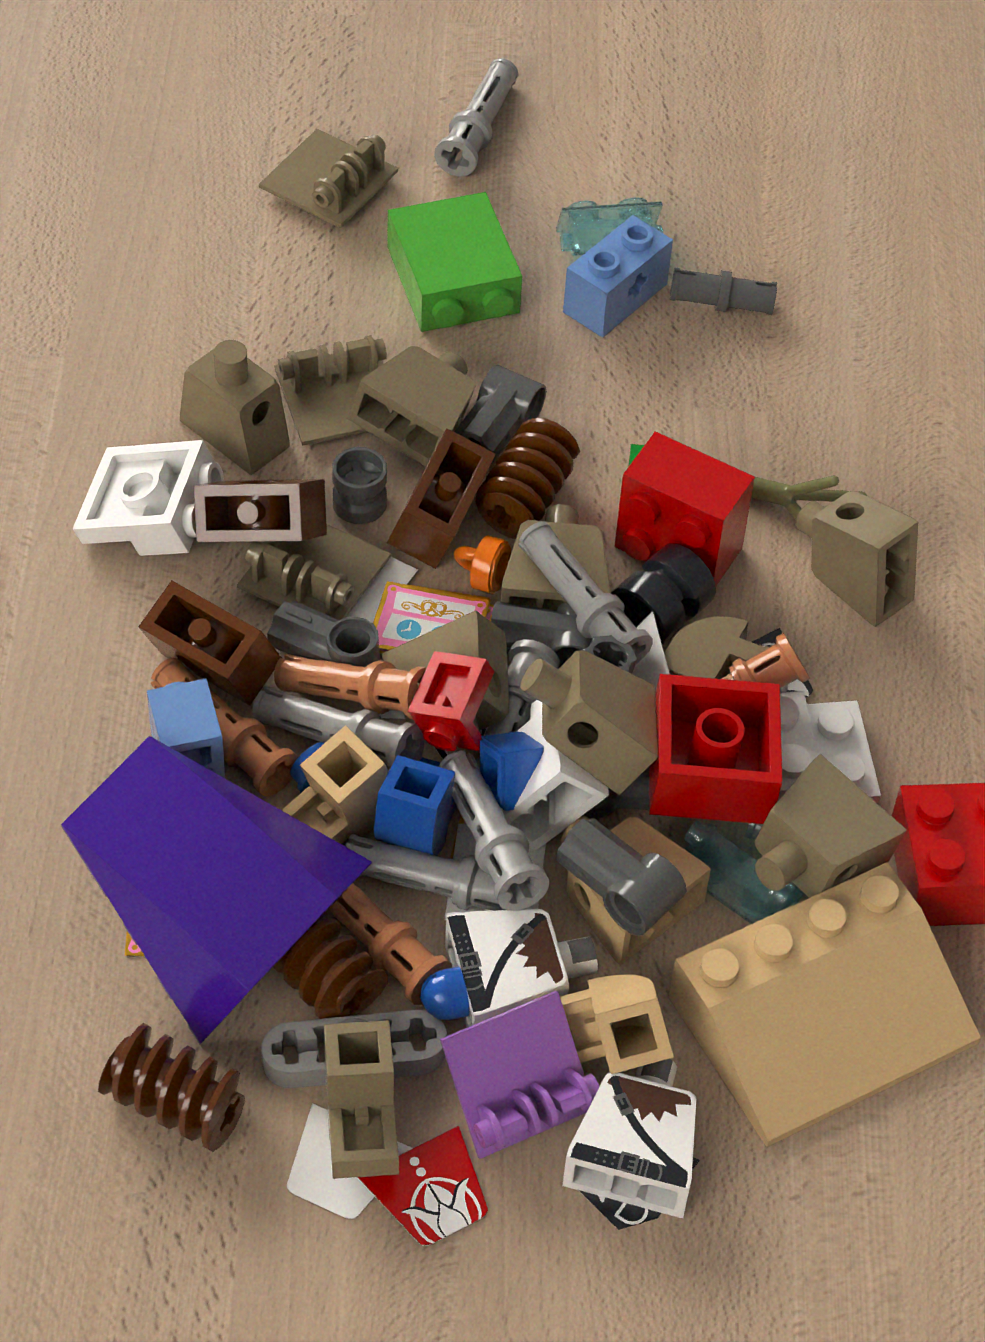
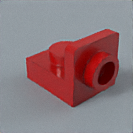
[408,651,494,751]

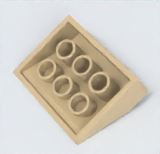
[669,862,981,1147]

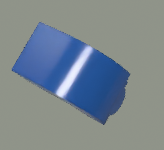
[374,755,457,856]

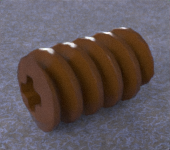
[475,418,580,539]
[273,911,388,1019]
[98,1023,245,1152]

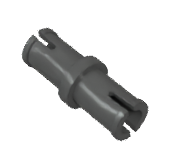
[670,267,777,315]

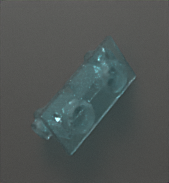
[556,198,663,256]
[684,821,804,924]

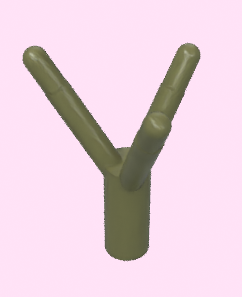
[751,475,867,519]

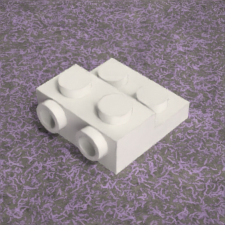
[73,440,224,556]
[777,691,881,805]

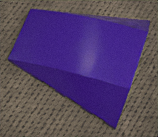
[61,736,372,1045]

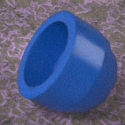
[420,966,469,1020]

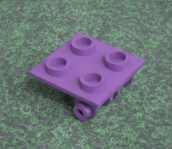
[440,991,600,1159]

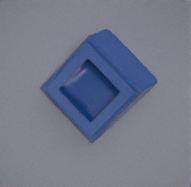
[480,732,544,811]

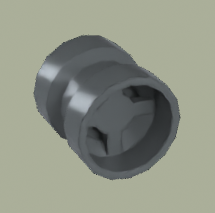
[332,447,387,524]

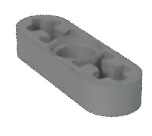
[262,1009,447,1088]

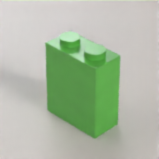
[387,192,522,332]

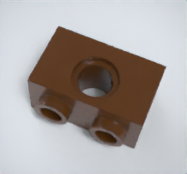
[387,428,496,569]
[194,479,327,542]
[138,580,282,706]

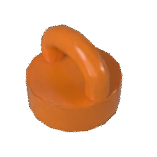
[454,535,511,594]

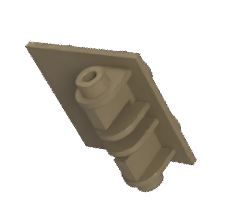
[259,129,398,228]
[274,335,387,446]
[237,524,391,620]

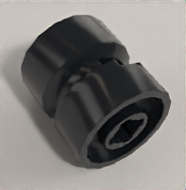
[611,543,716,645]

